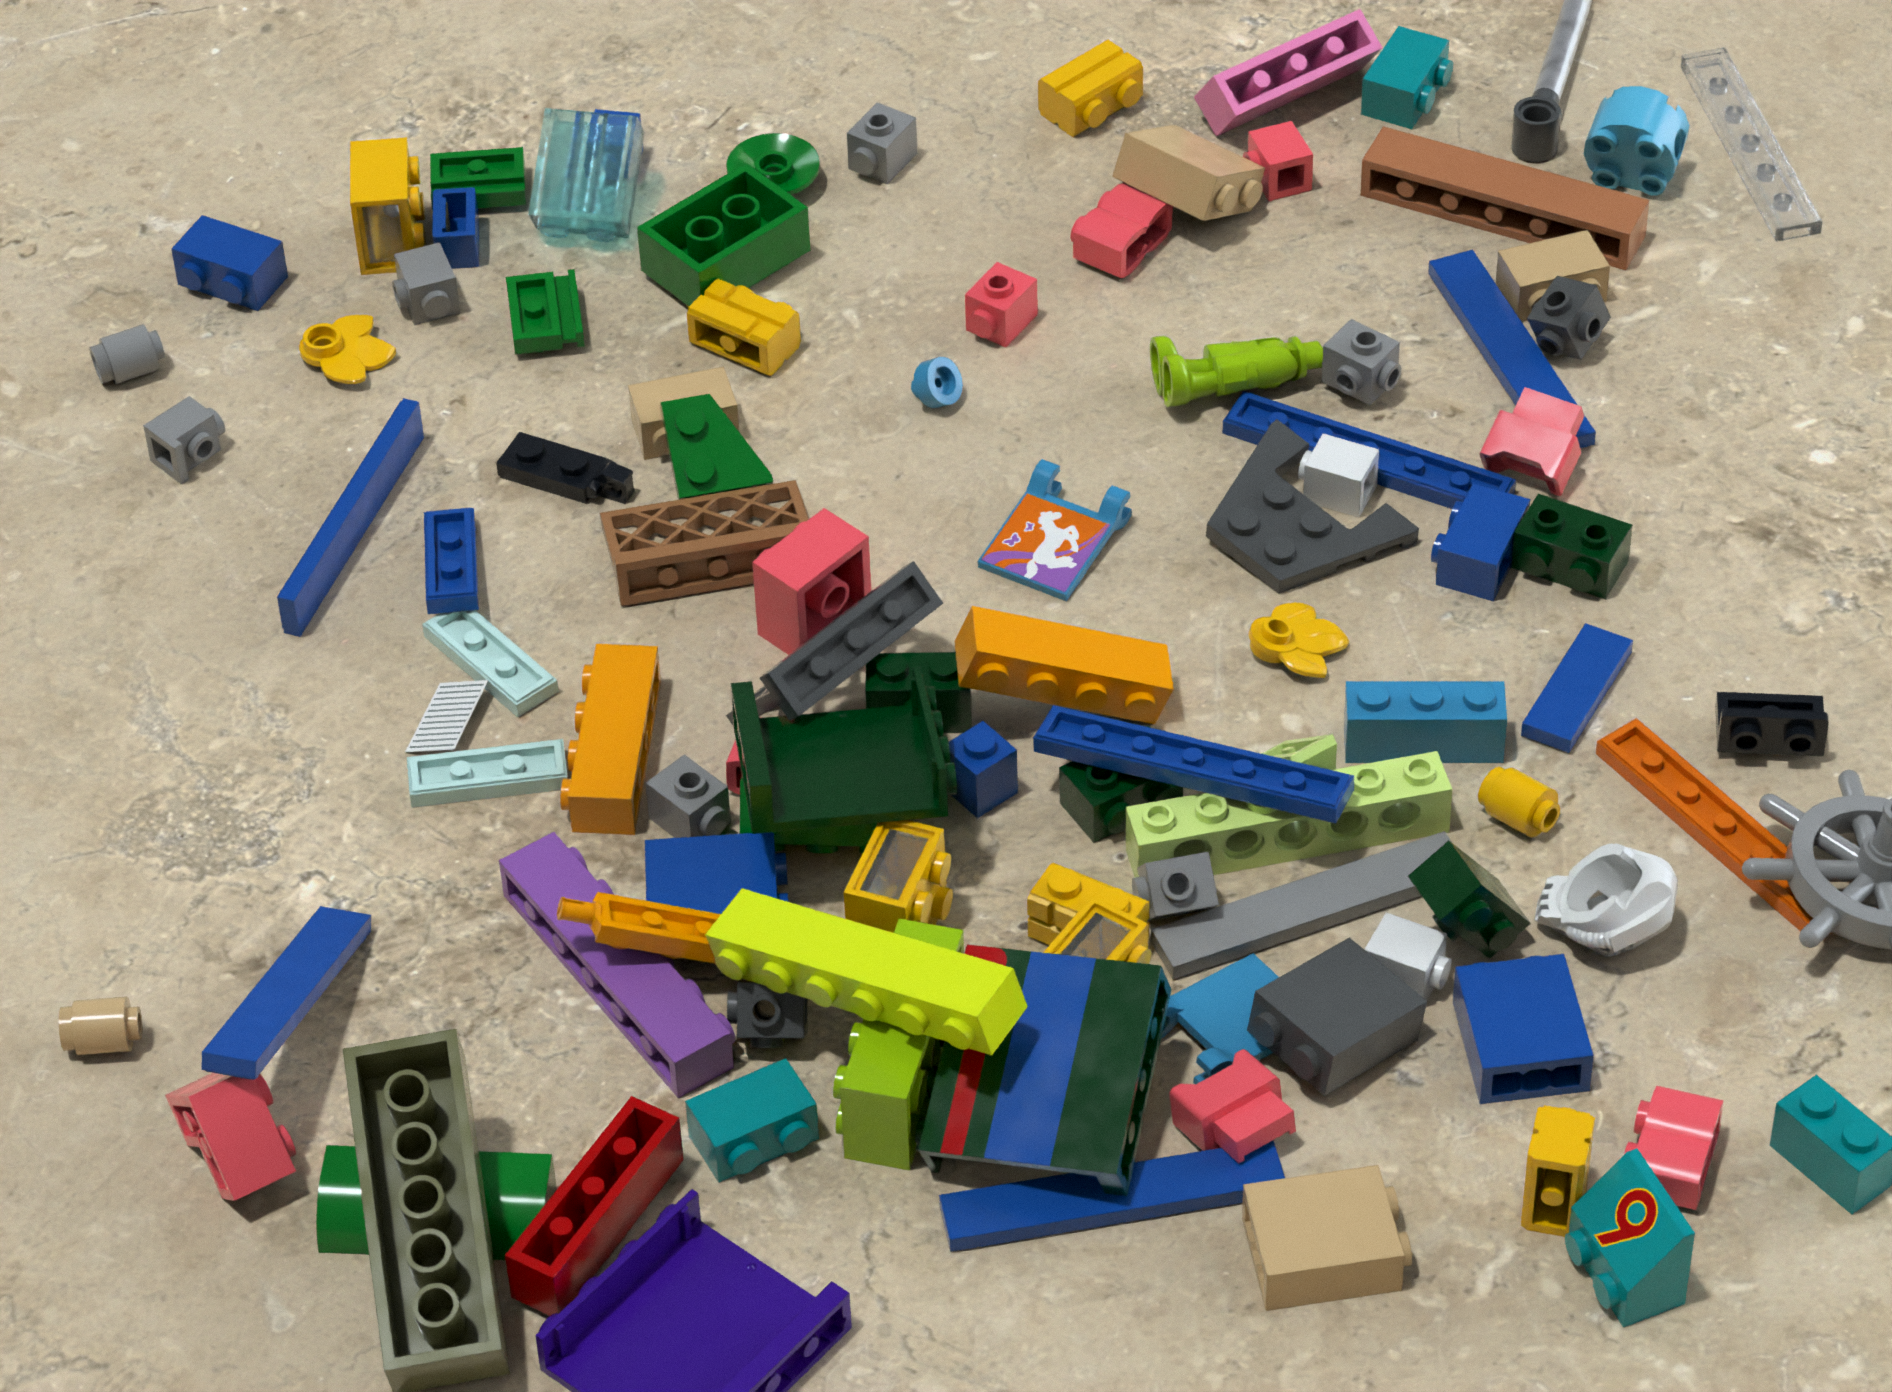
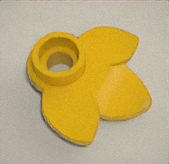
[299,315,396,384]
[1248,602,1349,678]

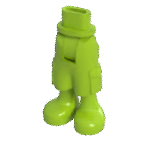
[1150,336,1323,407]

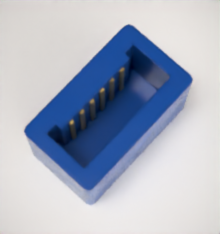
[432,187,479,269]

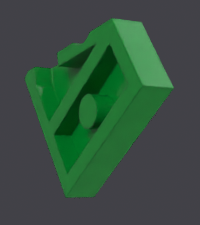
[660,394,773,500]

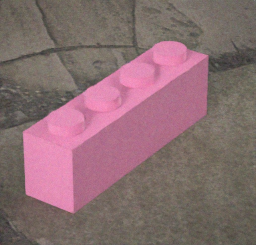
[1194,9,1383,137]

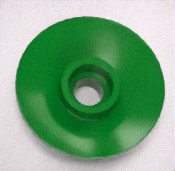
[726,133,820,195]

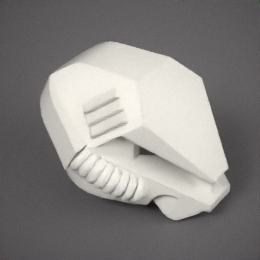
[1534,843,1678,957]

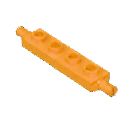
[557,892,721,965]

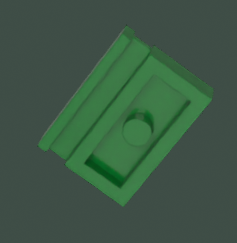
[430,147,526,211]
[506,269,585,354]

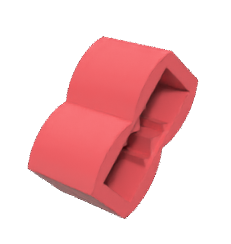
[1070,182,1173,278]
[1624,1086,1724,1210]

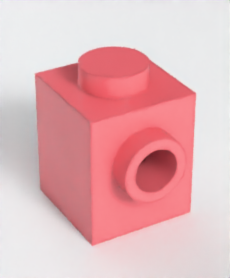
[1243,121,1313,201]
[965,262,1038,347]

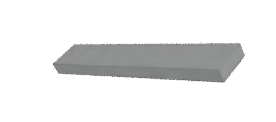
[1151,831,1452,980]

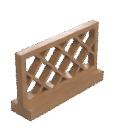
[600,480,809,606]

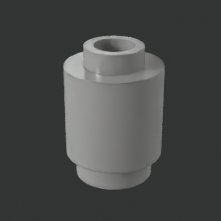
[89,324,165,385]

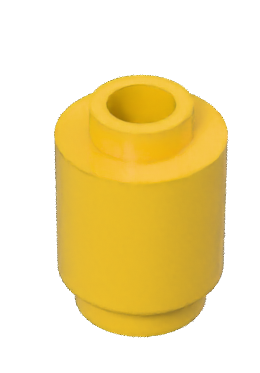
[1478,767,1560,837]

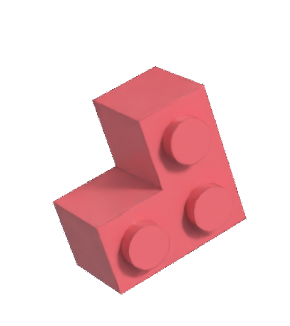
[165,1073,296,1201]

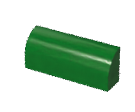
[316,1145,557,1260]

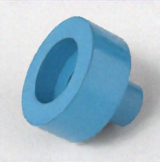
[911,357,963,408]

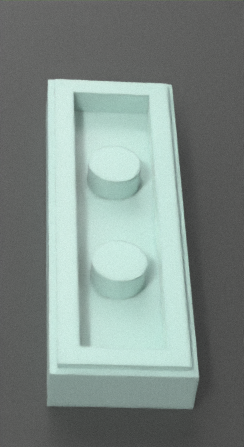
[422,610,559,718]
[407,739,568,808]

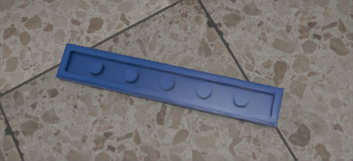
[1428,249,1596,448]
[1222,391,1516,509]
[277,398,424,637]
[1033,705,1354,823]
[201,906,371,1080]
[939,1140,1285,1252]

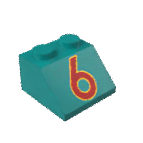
[1565,1148,1695,1328]

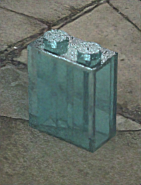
[528,108,645,242]

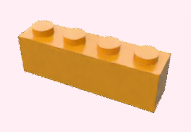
[954,606,1174,724]
[560,644,661,835]

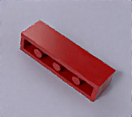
[505,1096,684,1316]

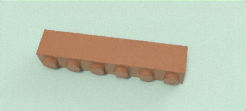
[1360,126,1650,270]

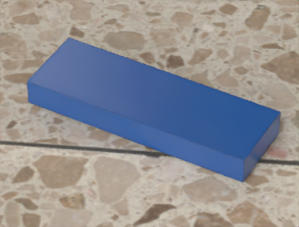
[424,508,479,614]
[1521,623,1633,753]

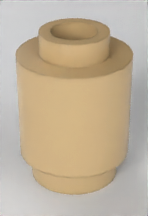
[59,996,143,1055]

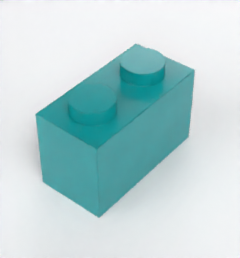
[1361,26,1453,129]
[685,1058,819,1183]
[1770,1074,1892,1215]

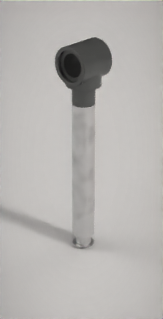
[1511,0,1592,162]

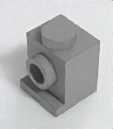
[143,396,225,484]

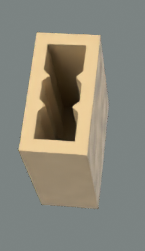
[1112,125,1265,221]
[1242,1165,1412,1311]

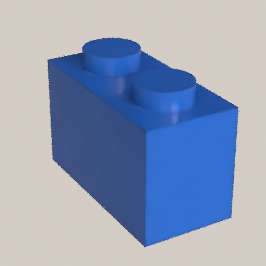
[171,215,288,311]
[1431,483,1530,601]

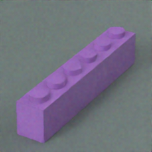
[499,832,736,1098]

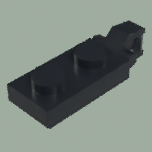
[496,432,635,504]

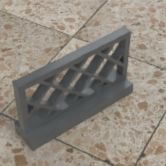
[726,561,943,725]

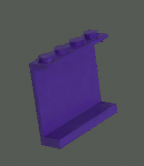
[535,1189,852,1392]

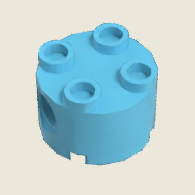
[1583,86,1690,196]

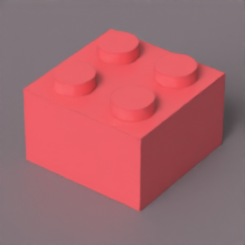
[752,508,871,655]

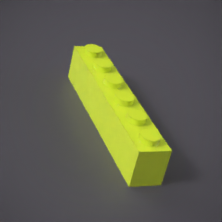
[705,888,1028,1055]

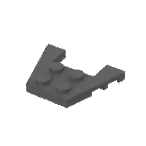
[1206,419,1419,594]

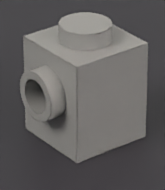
[847,102,917,184]
[392,242,460,325]
[646,754,731,838]
[1132,851,1219,921]

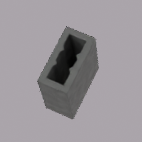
[1247,937,1427,1096]

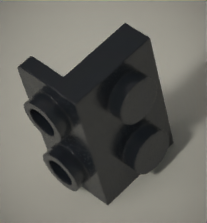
[1715,692,1829,756]

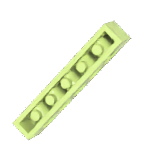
[1126,751,1452,878]

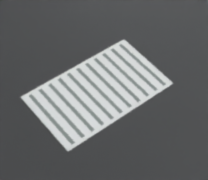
[405,680,488,752]

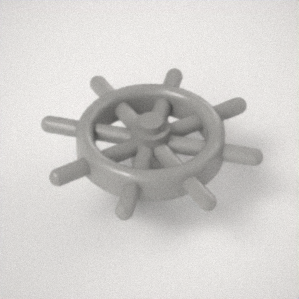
[1742,770,1892,949]

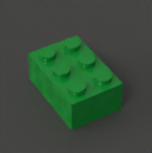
[637,163,811,306]

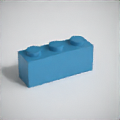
[1344,681,1507,763]

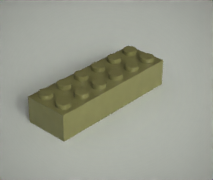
[343,1029,510,1392]

